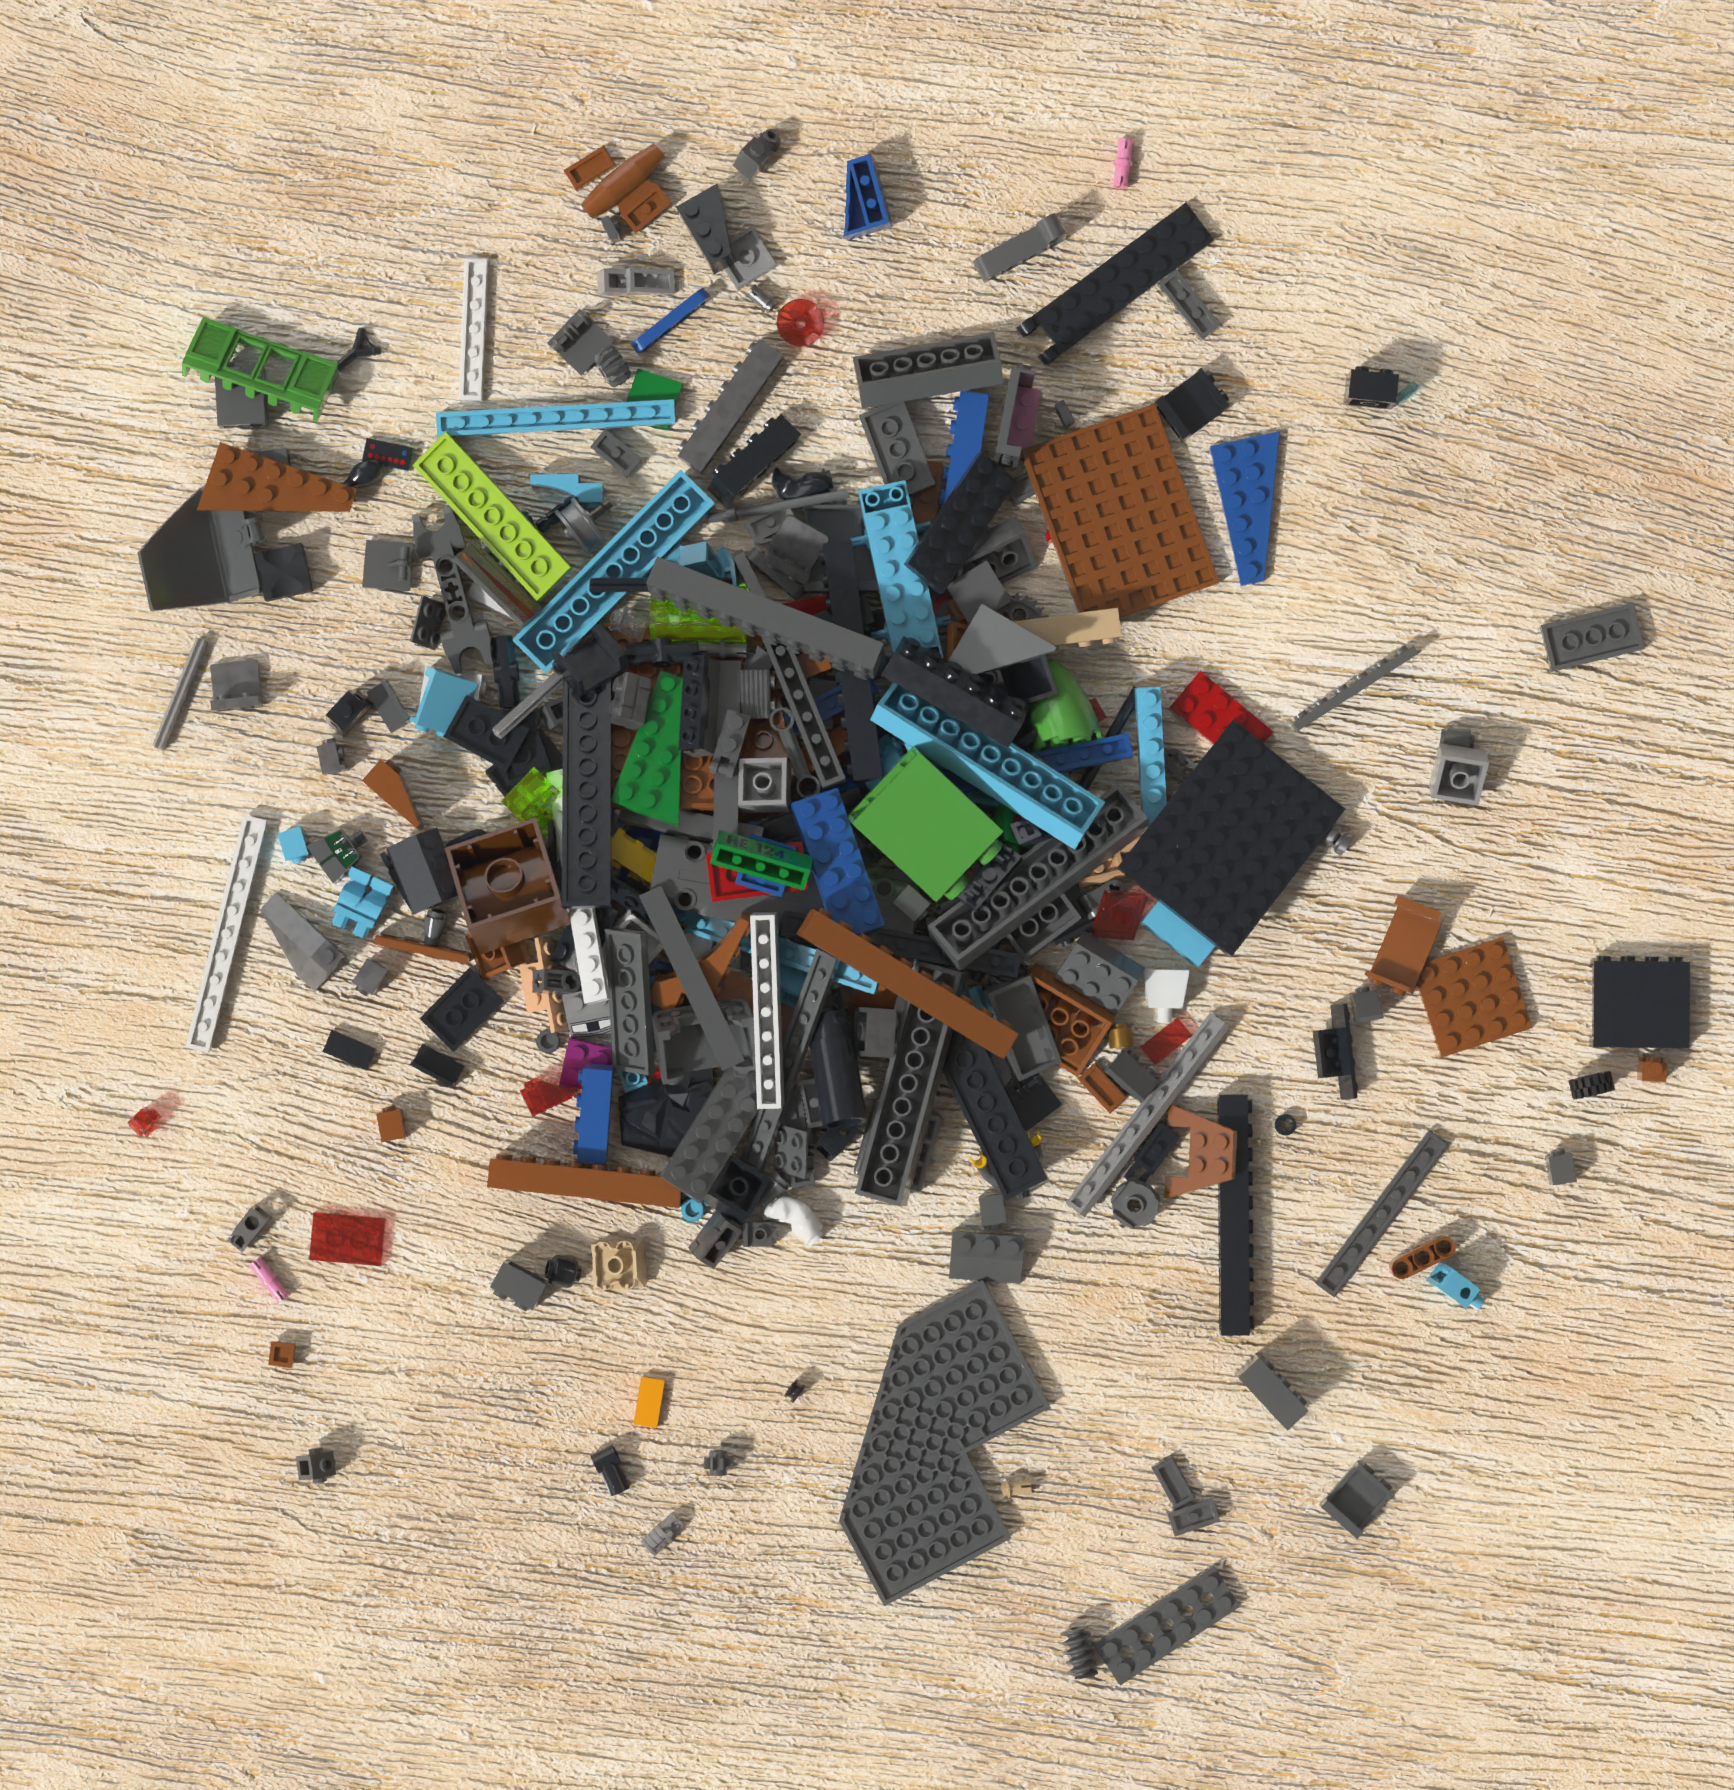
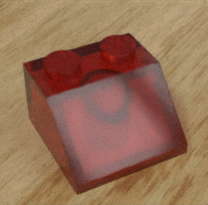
[520,1078,578,1117]

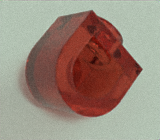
[127,1106,161,1137]

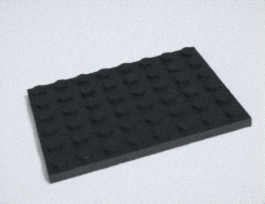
[1117,720,1346,958]

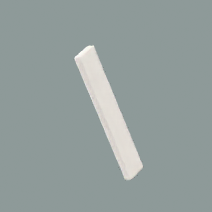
[459,257,489,402]

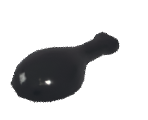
[341,460,383,488]

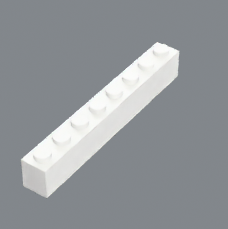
[750,912,784,1109]

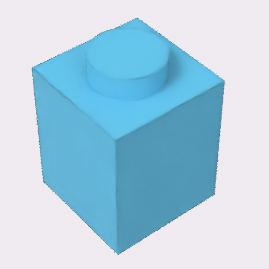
[277,827,311,865]

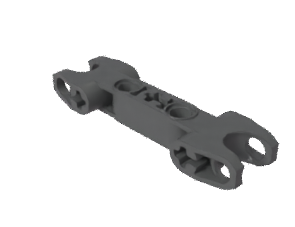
[412,505,494,675]

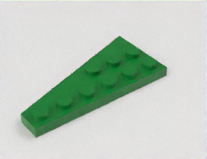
[611,671,683,827]

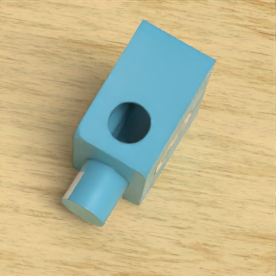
[1426,1262,1485,1310]

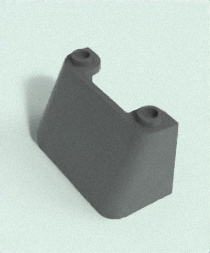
[652,999,756,1085]

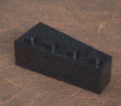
[708,414,801,508]

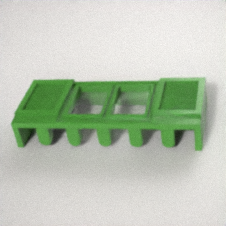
[182,317,338,422]

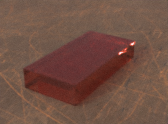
[1140,1017,1192,1066]

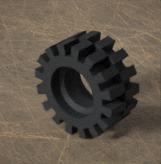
[1568,1071,1615,1100]

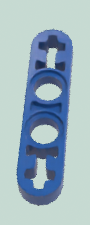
[631,288,711,355]

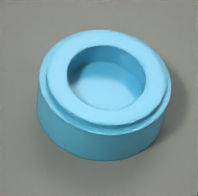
[681,1198,705,1222]

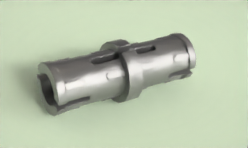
[698,640,747,659]

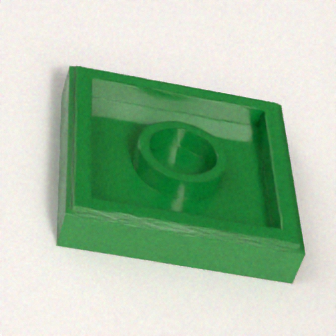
[626,368,683,429]

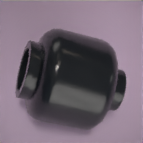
[545,1255,582,1288]

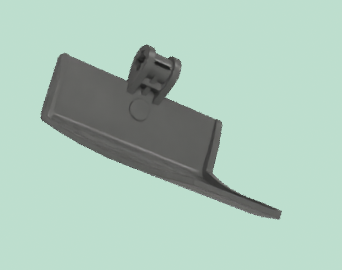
[137,486,267,611]

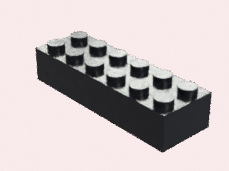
[882,636,1029,748]

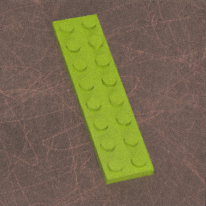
[412,432,573,602]

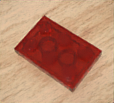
[309,1212,386,1266]

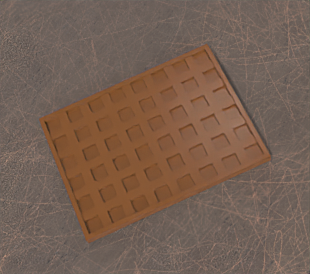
[1021,403,1220,618]

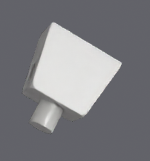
[1142,969,1189,1023]

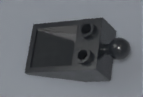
[979,655,1059,704]

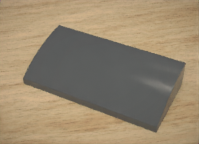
[982,975,1062,1081]

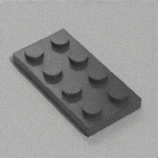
[859,401,937,497]
[1539,603,1645,672]

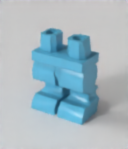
[332,866,396,939]

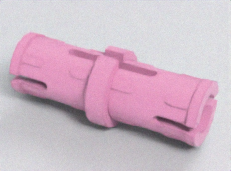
[1113,138,1134,189]
[249,1256,290,1304]

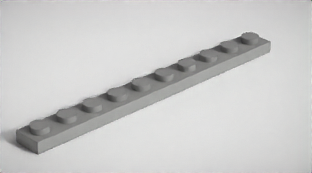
[1066,1013,1230,1218]

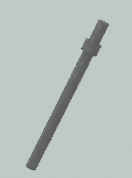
[708,489,848,523]

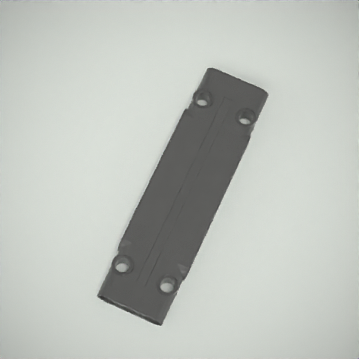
[650,834,921,934]

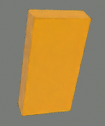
[633,1376,665,1428]

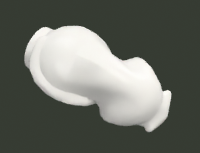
[762,1196,824,1247]

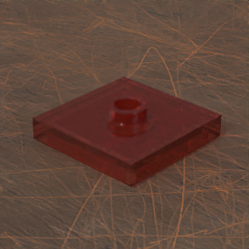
[1091,889,1148,940]

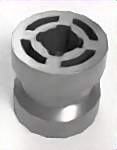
[1321,823,1354,856]

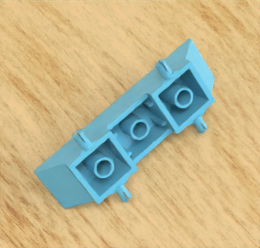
[850,480,951,658]

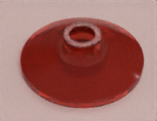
[777,299,824,347]

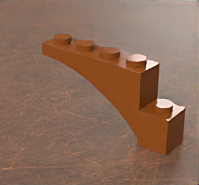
[650,911,751,1010]

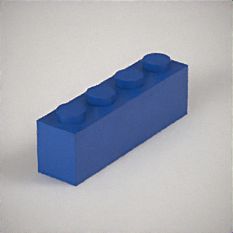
[573,1063,614,1164]

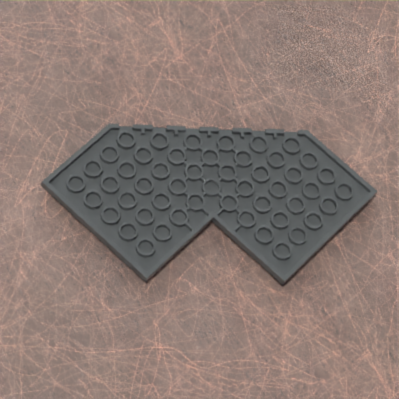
[839,1280,1051,1606]

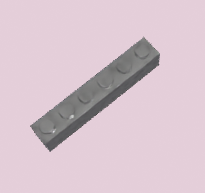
[677,339,784,475]

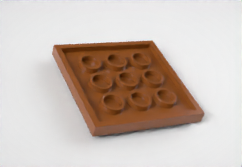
[1417,937,1533,1058]

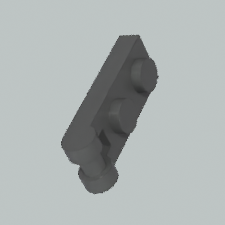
[709,709,751,779]

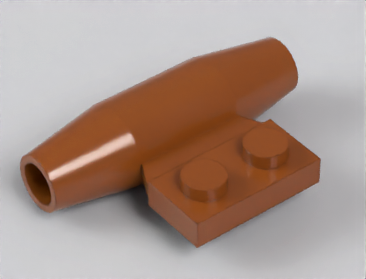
[580,143,672,234]

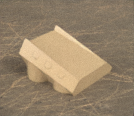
[591,1239,648,1290]

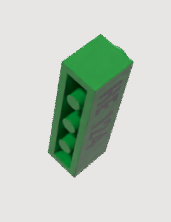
[710,830,813,890]

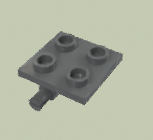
[362,540,414,591]

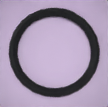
[548,818,557,869]

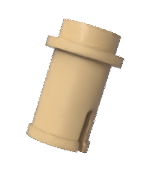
[1001,1479,1032,1498]

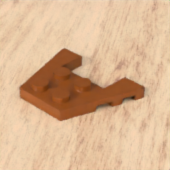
[1164,1105,1237,1198]

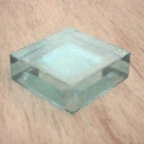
[1396,381,1419,405]

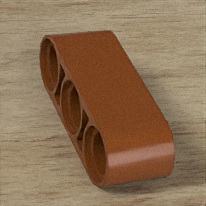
[1389,1235,1456,1279]

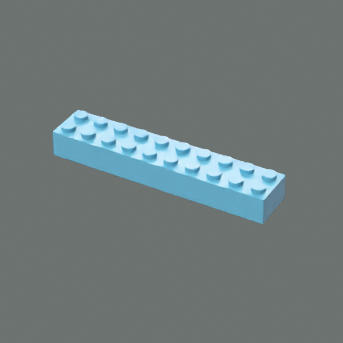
[512,470,716,676]
[870,682,1105,850]

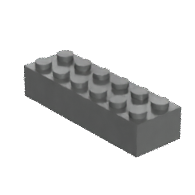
[853,332,1004,409]

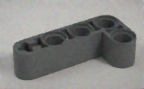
[972,213,1067,283]

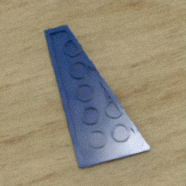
[1209,431,1280,587]

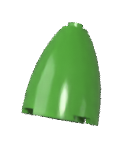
[1027,658,1102,753]

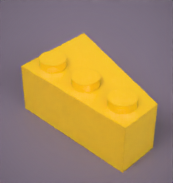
[612,828,657,889]

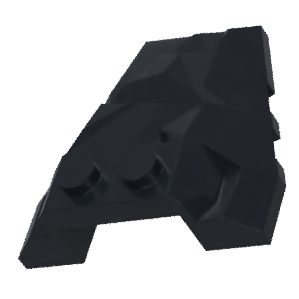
[618,1068,714,1157]

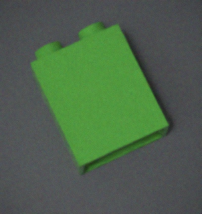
[848,746,1003,902]

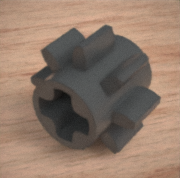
[704,1450,732,1476]

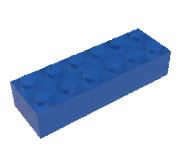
[790,788,885,936]

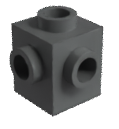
[296,1447,336,1483]

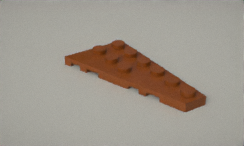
[197,442,357,512]

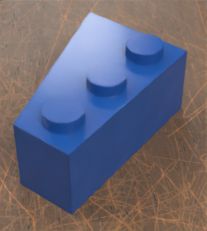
[843,154,893,240]

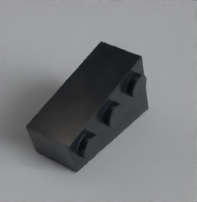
[676,183,735,275]

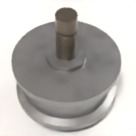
[555,497,613,554]

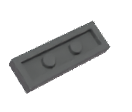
[1157,269,1221,341]

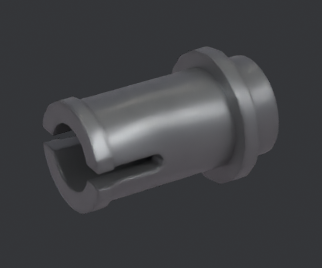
[746,284,777,313]

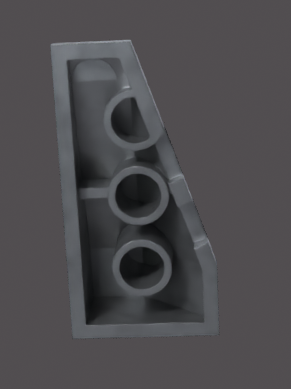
[260,892,347,992]

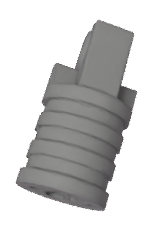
[641,1513,684,1556]

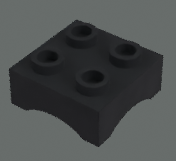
[254,543,314,602]

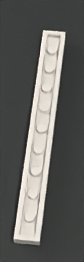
[546,769,610,1005]
[185,815,268,1053]

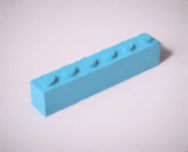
[1134,687,1167,826]

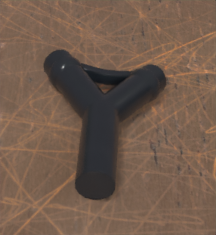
[336,327,382,371]

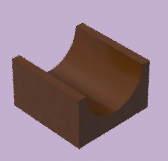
[445,817,571,954]

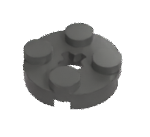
[1111,1178,1160,1228]

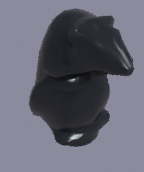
[772,467,834,500]

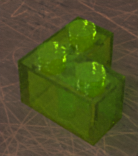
[501,767,560,830]

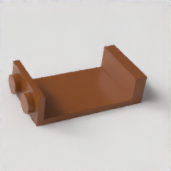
[1365,895,1445,996]

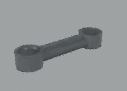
[769,707,820,799]

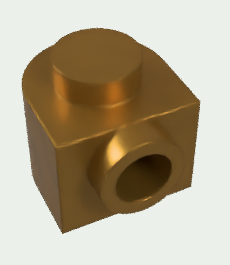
[1107,1023,1134,1049]

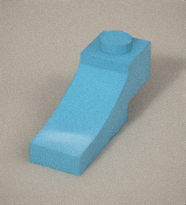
[530,474,604,509]

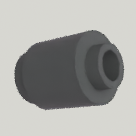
[1440,727,1475,749]

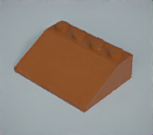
[1028,962,1116,1077]

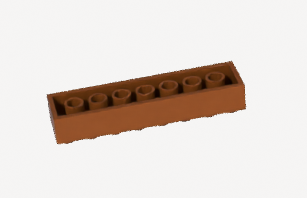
[487,1153,683,1208]

